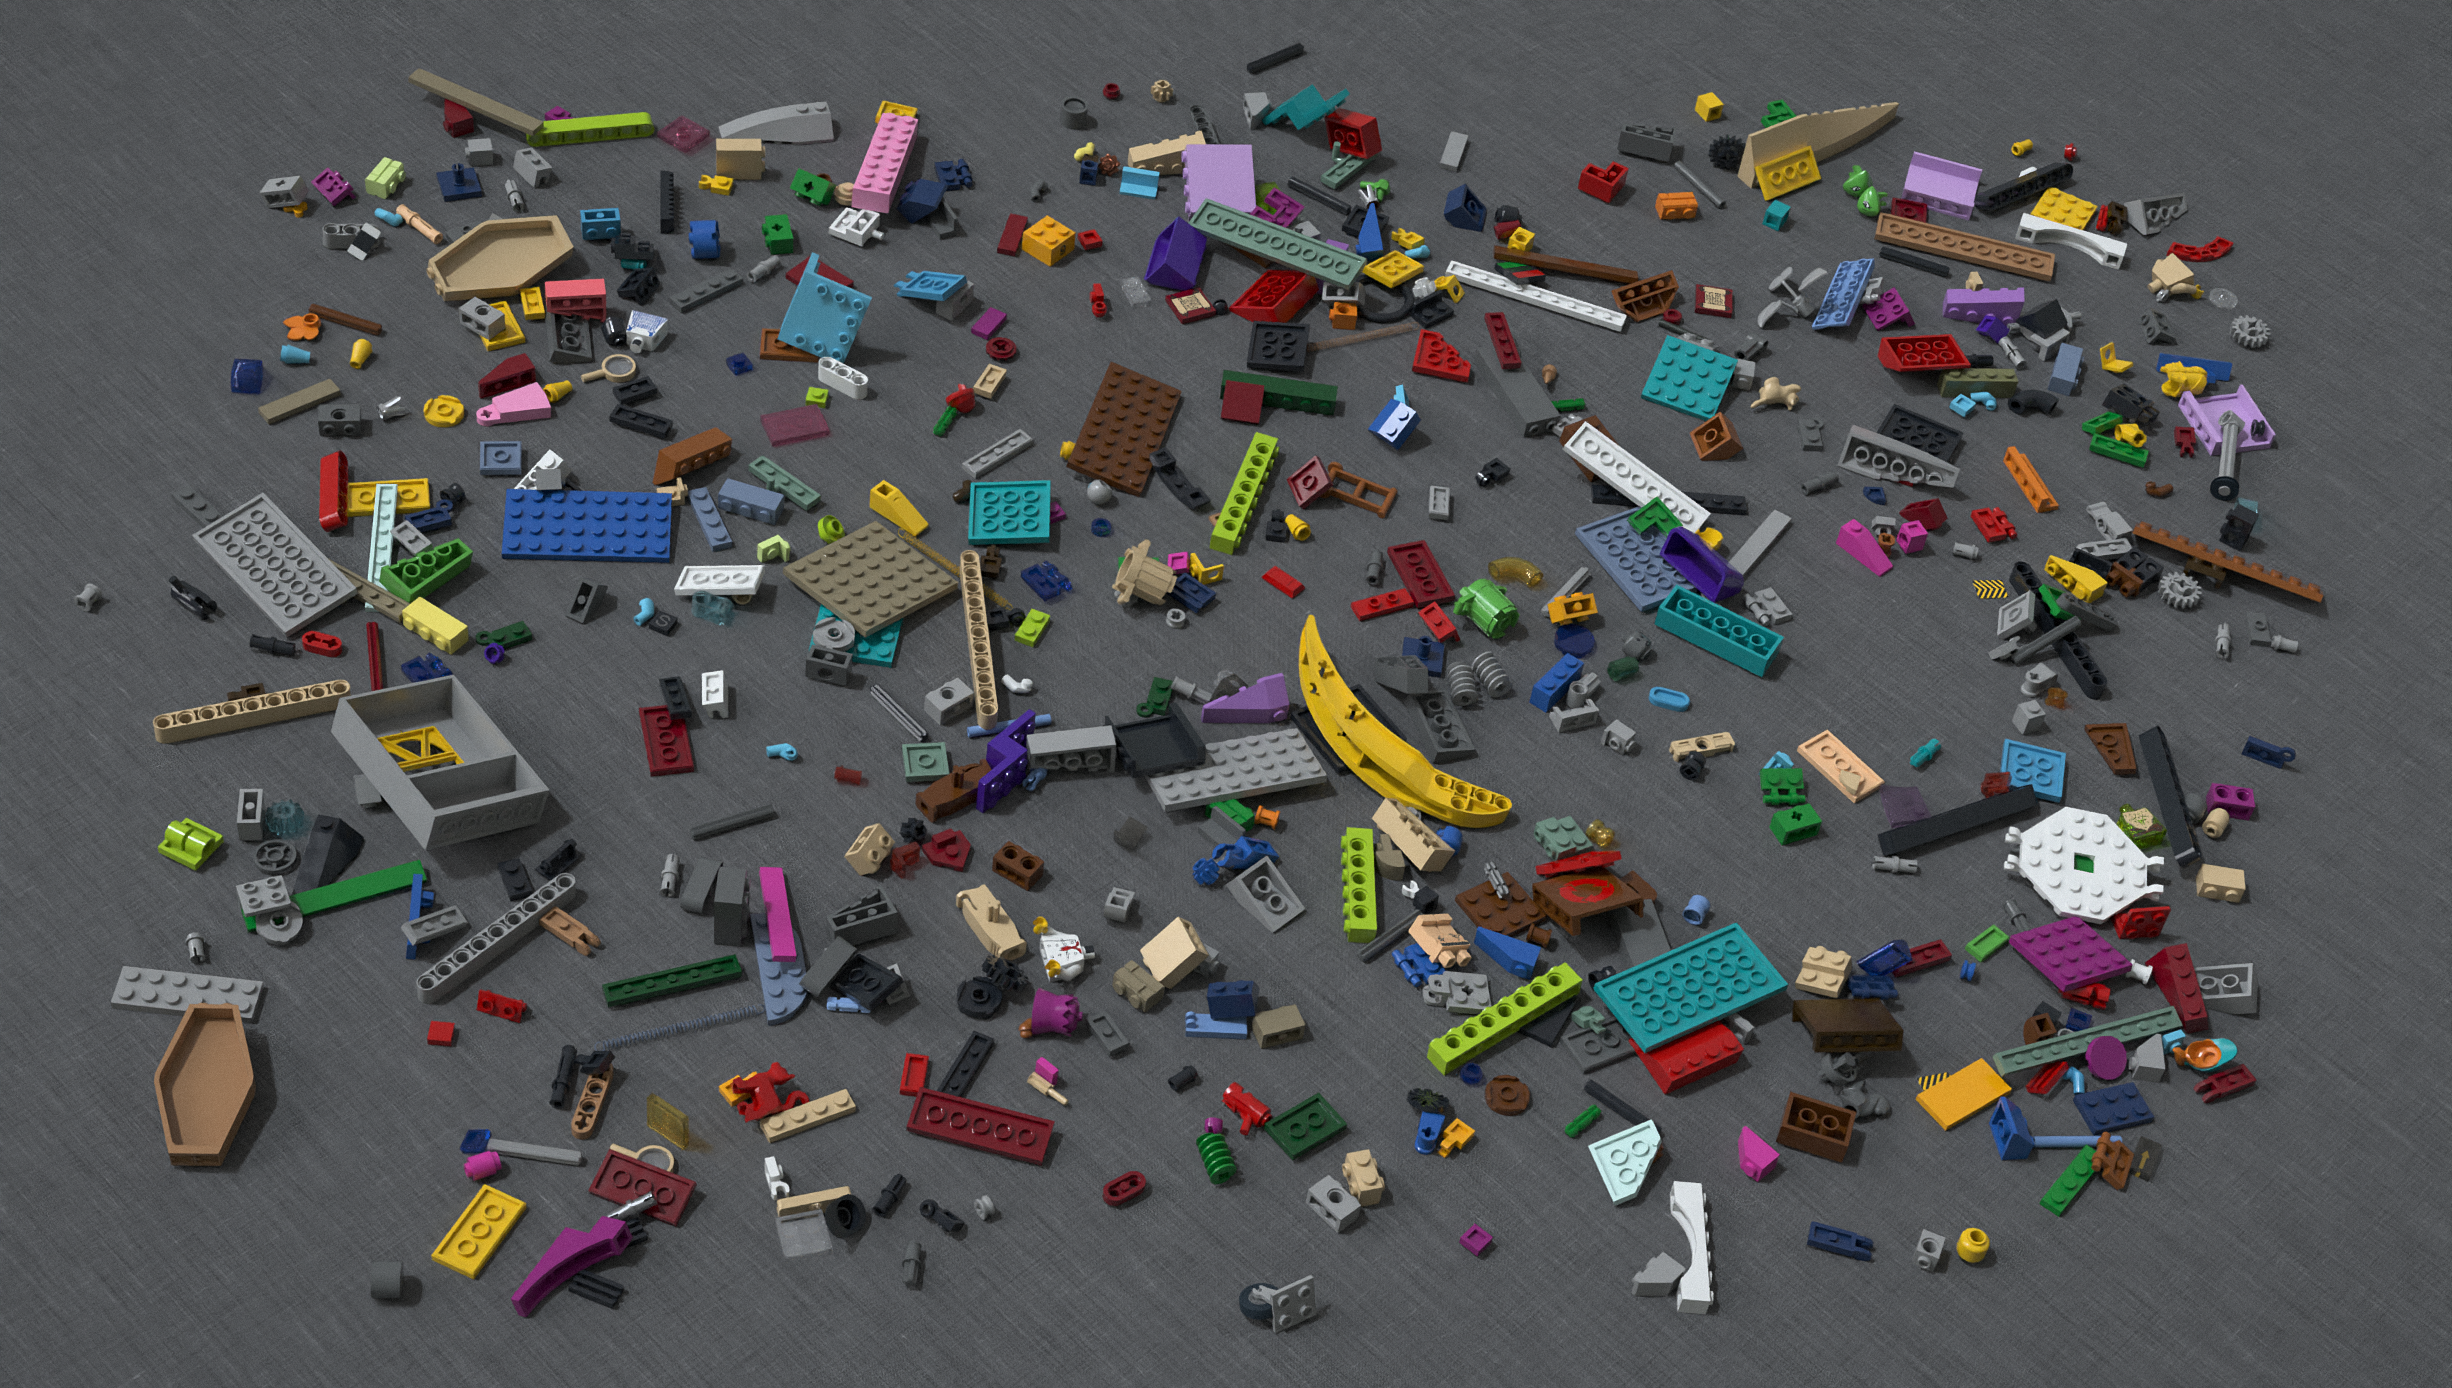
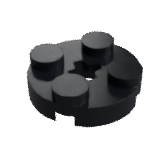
[956,976,1002,1019]

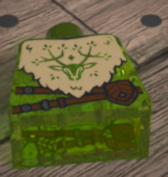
[2116,803,2167,849]

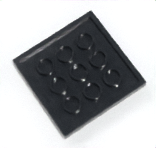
[1876,404,1964,463]
[1290,684,1407,773]

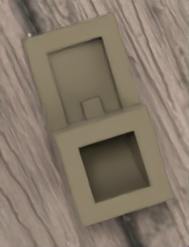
[1374,834,1405,881]

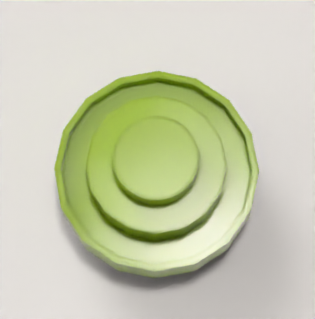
[818,515,845,544]

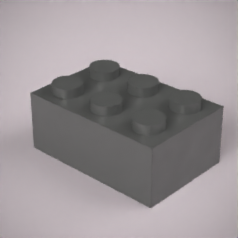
[714,867,751,947]

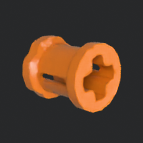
[1254,805,1280,829]

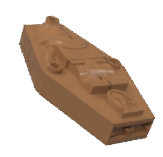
[154,1003,256,1166]

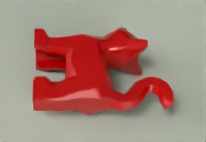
[730,1062,810,1123]

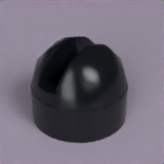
[1213,299,1228,316]

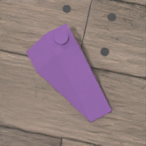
[1201,673,1289,723]

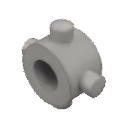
[2156,289,2169,303]

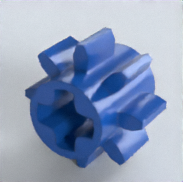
[1192,858,1220,885]

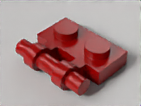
[1970,507,2017,543]

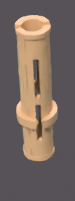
[396,204,443,244]

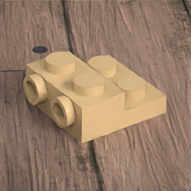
[1795,946,1852,998]

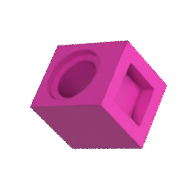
[1896,520,1928,554]

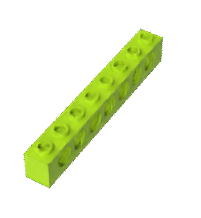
[1209,432,1280,555]
[1427,962,1583,1076]

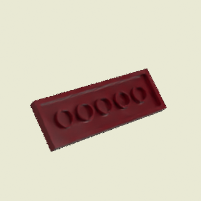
[906,1087,1055,1166]

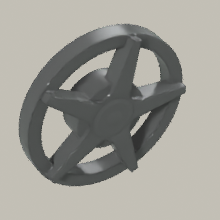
[253,839,297,875]

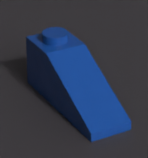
[1355,203,1383,262]
[1474,926,1541,980]

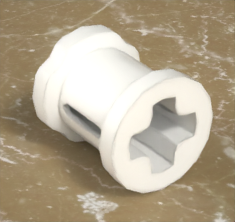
[2125,959,2153,985]

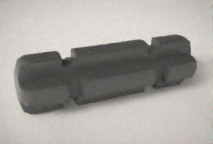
[1484,862,1510,899]

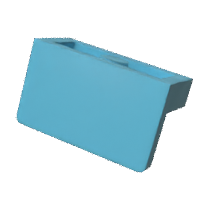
[1120,166,1160,200]

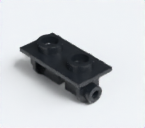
[535,839,582,880]

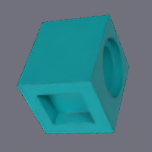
[1762,200,1791,231]

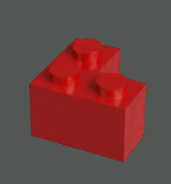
[1578,161,1629,203]

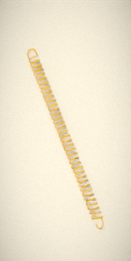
[898,529,1013,610]

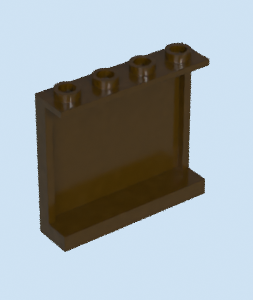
[1792,998,1904,1053]

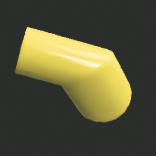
[1074,142,1095,161]

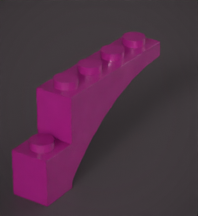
[511,1216,633,1317]

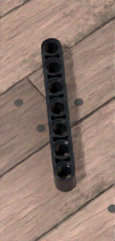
[1974,162,2073,211]

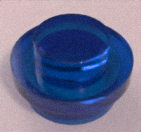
[1460,1063,1483,1085]

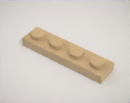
[760,1089,856,1143]

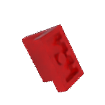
[2111,906,2171,939]

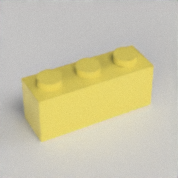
[402,597,469,655]

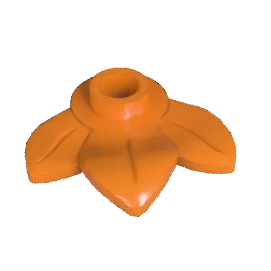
[283,313,321,341]

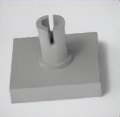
[1997,591,2037,640]

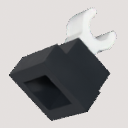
[1402,881,1439,915]

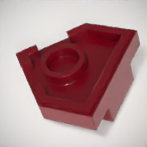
[922,828,971,872]

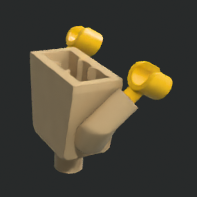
[2148,253,2204,299]

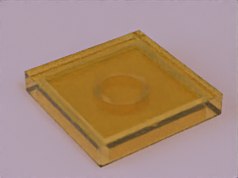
[647,1093,689,1150]

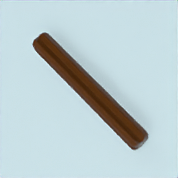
[309,303,382,335]

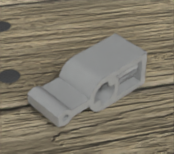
[2086,502,2133,542]

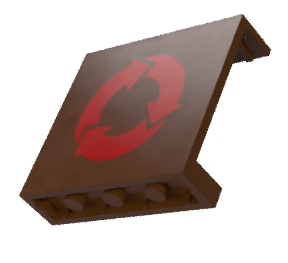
[1532,866,1645,936]

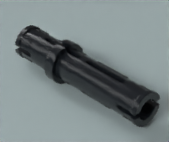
[549,1045,577,1109]

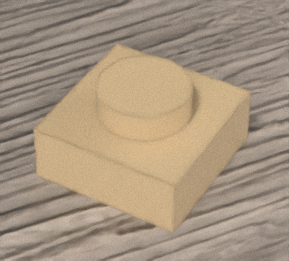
[1966,272,1983,291]

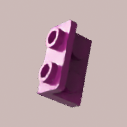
[311,167,356,206]

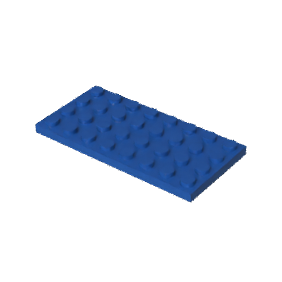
[502,489,672,563]

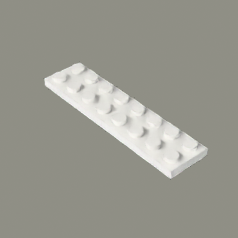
[1562,421,1711,533]

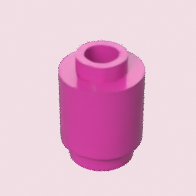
[464,1151,502,1181]

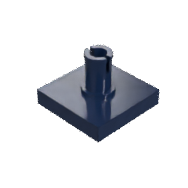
[436,163,482,202]
[1402,636,1445,678]

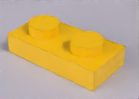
[520,287,545,320]

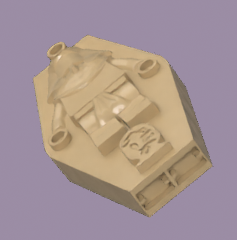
[426,215,573,301]

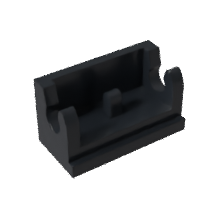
[2069,548,2112,580]

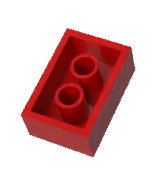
[1324,108,1382,159]

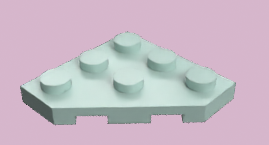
[1588,1119,1662,1206]

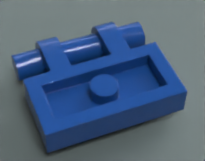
[1392,943,1445,987]

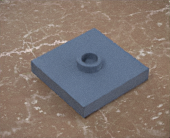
[480,441,522,475]

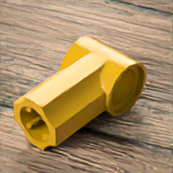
[2114,424,2147,447]

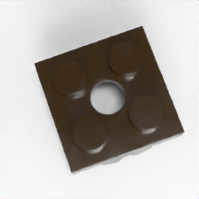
[2182,556,2226,589]

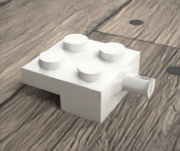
[829,207,884,246]

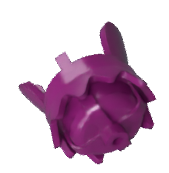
[1032,988,1083,1037]

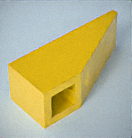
[870,480,929,537]
[2044,555,2108,603]

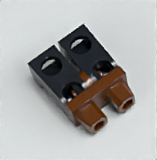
[2105,547,2164,597]

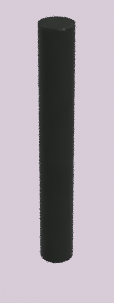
[1658,319,1712,341]

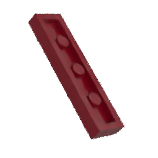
[1484,312,1521,369]

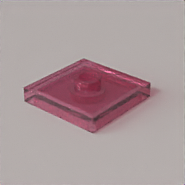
[657,115,710,153]

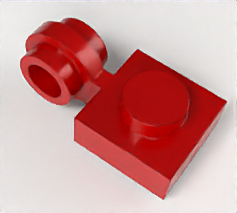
[1089,283,1107,318]

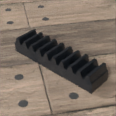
[660,170,674,234]

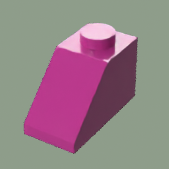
[1738,1126,1780,1182]

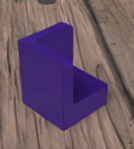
[1976,315,2010,344]

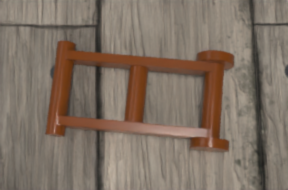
[1320,462,1398,518]

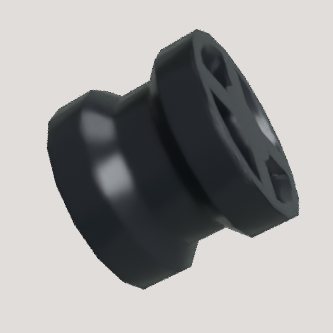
[440,483,466,507]

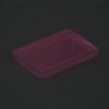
[760,404,829,447]

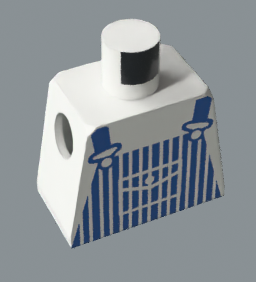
[626,310,668,353]

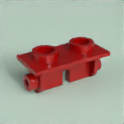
[476,989,527,1023]

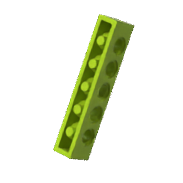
[1341,827,1377,943]

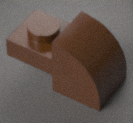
[2023,1013,2057,1045]

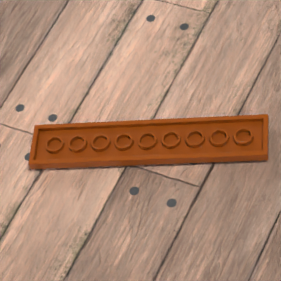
[2133,521,2323,603]

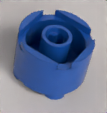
[689,220,721,259]

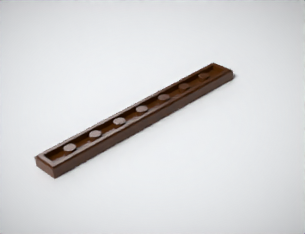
[1493,245,1638,284]

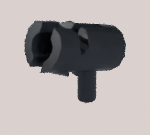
[169,576,217,620]

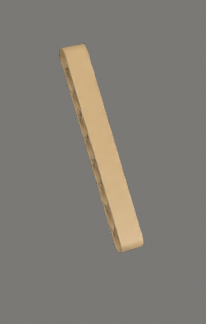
[153,680,351,744]

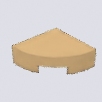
[1839,770,1861,795]

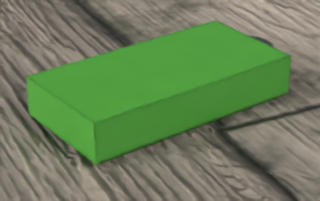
[1965,924,2010,962]

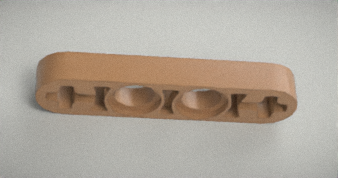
[571,1063,614,1140]

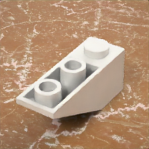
[514,450,572,490]

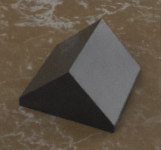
[2016,299,2068,339]

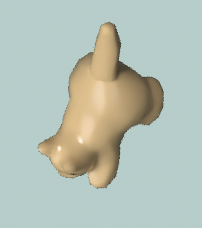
[1751,377,1801,411]

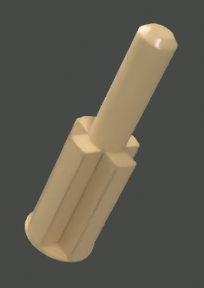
[1027,1072,1068,1106]

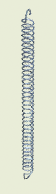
[595,1004,765,1051]

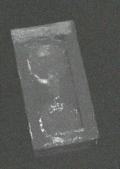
[1120,276,1151,309]

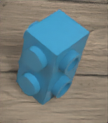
[580,208,621,240]

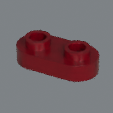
[1102,1171,1146,1206]

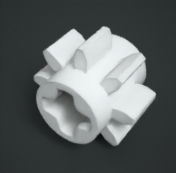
[1412,277,1437,299]

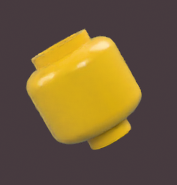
[1957,1228,1990,1263]

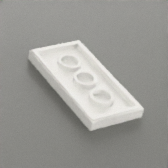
[674,565,765,595]

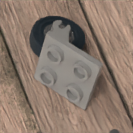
[1239,1275,1316,1333]

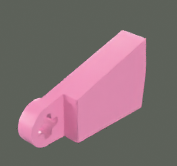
[476,382,551,426]

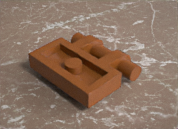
[2091,1132,2134,1190]

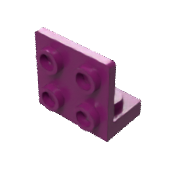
[1863,287,1915,331]

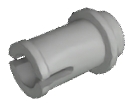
[1953,542,1979,560]
[2271,635,2298,653]
[185,932,205,963]

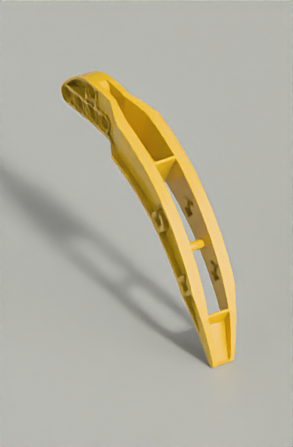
[1299,615,1512,828]

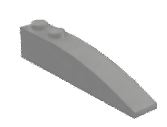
[719,102,834,145]
[1837,425,1960,487]

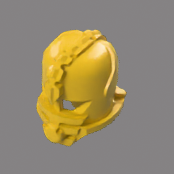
[2160,361,2208,397]

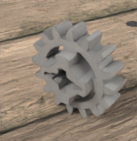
[2229,315,2270,348]
[2158,572,2202,609]

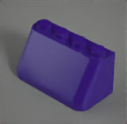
[1144,216,1208,291]
[1660,526,1744,603]

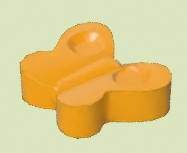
[283,202,308,218]

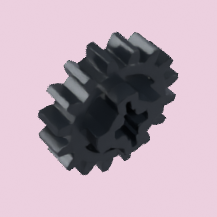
[1709,135,1746,170]
[981,955,1029,993]

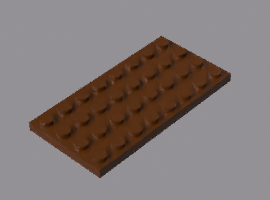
[1066,362,1182,497]

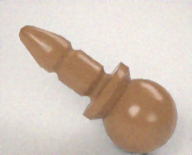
[1542,364,1557,384]

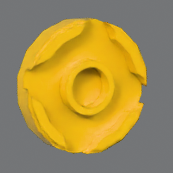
[423,395,465,428]

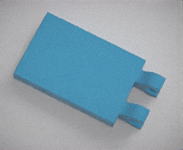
[894,271,967,301]

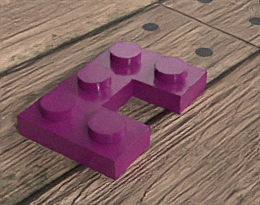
[1250,187,1305,229]

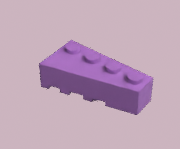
[1943,288,2025,326]

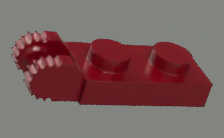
[2193,1063,2256,1104]

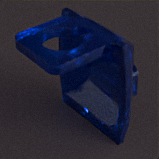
[231,358,263,394]

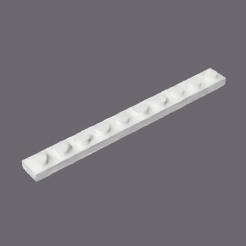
[1445,260,1627,332]

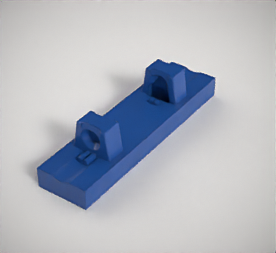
[406,874,434,960]

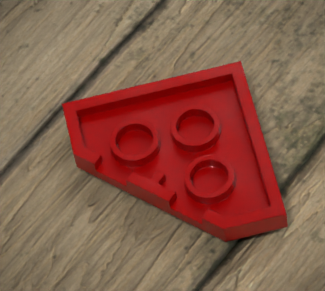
[1412,329,1471,382]
[1535,851,1622,878]

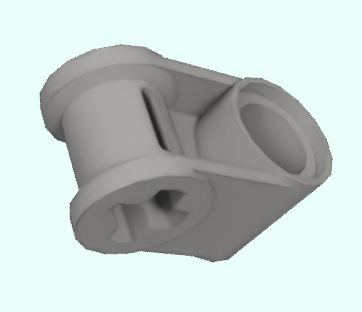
[2021,663,2058,697]

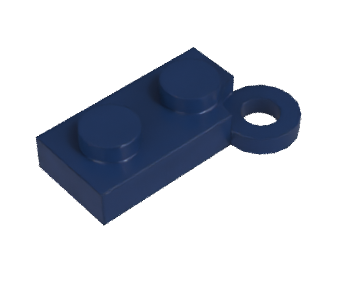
[405,499,453,533]
[2242,736,2296,769]

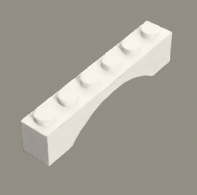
[2015,213,2127,270]
[1670,1181,1713,1314]

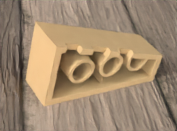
[1128,131,1206,175]
[1372,798,1455,872]

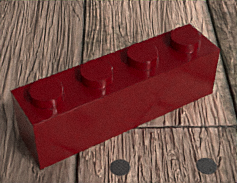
[2145,943,2209,1034]

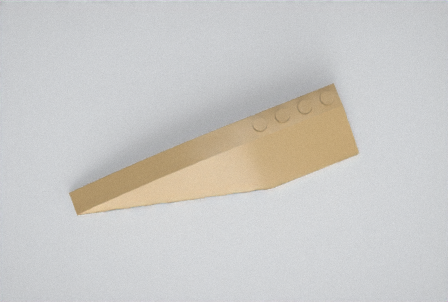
[1738,102,1899,188]

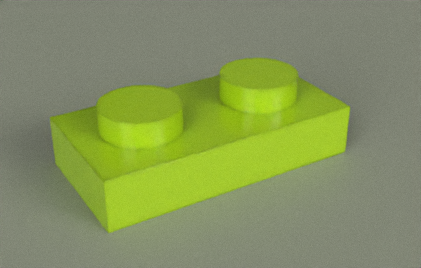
[1014,609,1051,647]

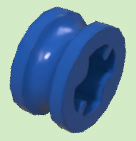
[1960,960,1976,981]

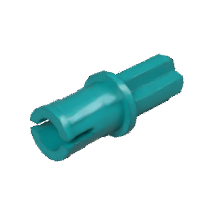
[1910,739,1941,767]

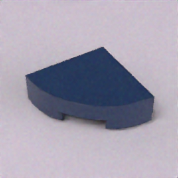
[1863,486,1886,505]

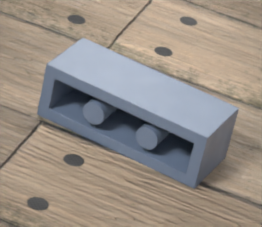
[2047,343,2084,396]
[718,478,784,525]

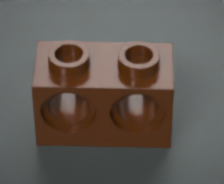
[992,841,1044,891]

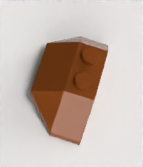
[1611,270,1679,322]

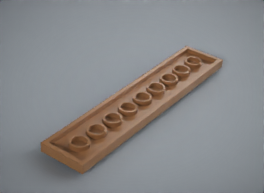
[1874,212,2055,281]

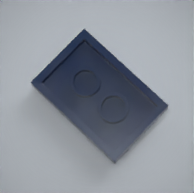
[2073,1082,2154,1136]

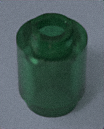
[1607,656,1639,681]

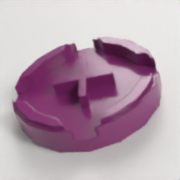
[2086,1036,2127,1080]

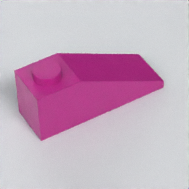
[1836,519,1893,577]

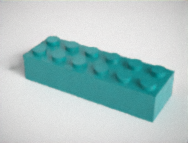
[1654,584,1784,677]

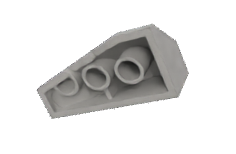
[2124,192,2188,235]

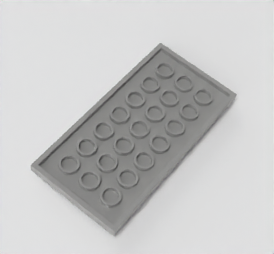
[192,493,358,638]
[1145,728,1327,812]

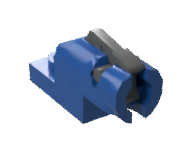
[1212,836,1279,871]

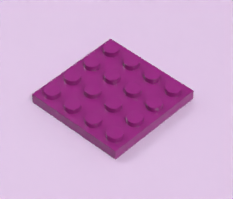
[2009,917,2133,992]

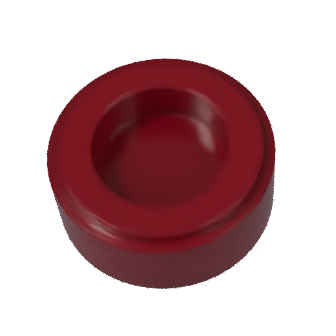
[1663,309,1682,325]

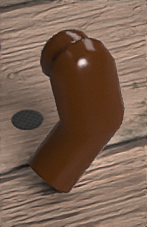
[2145,481,2173,497]

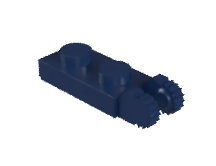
[1806,1221,1874,1262]

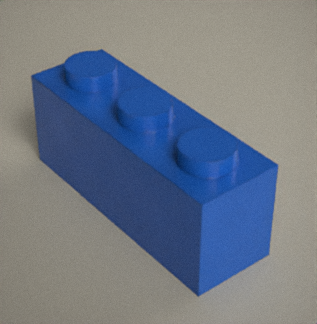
[1529,653,1584,713]

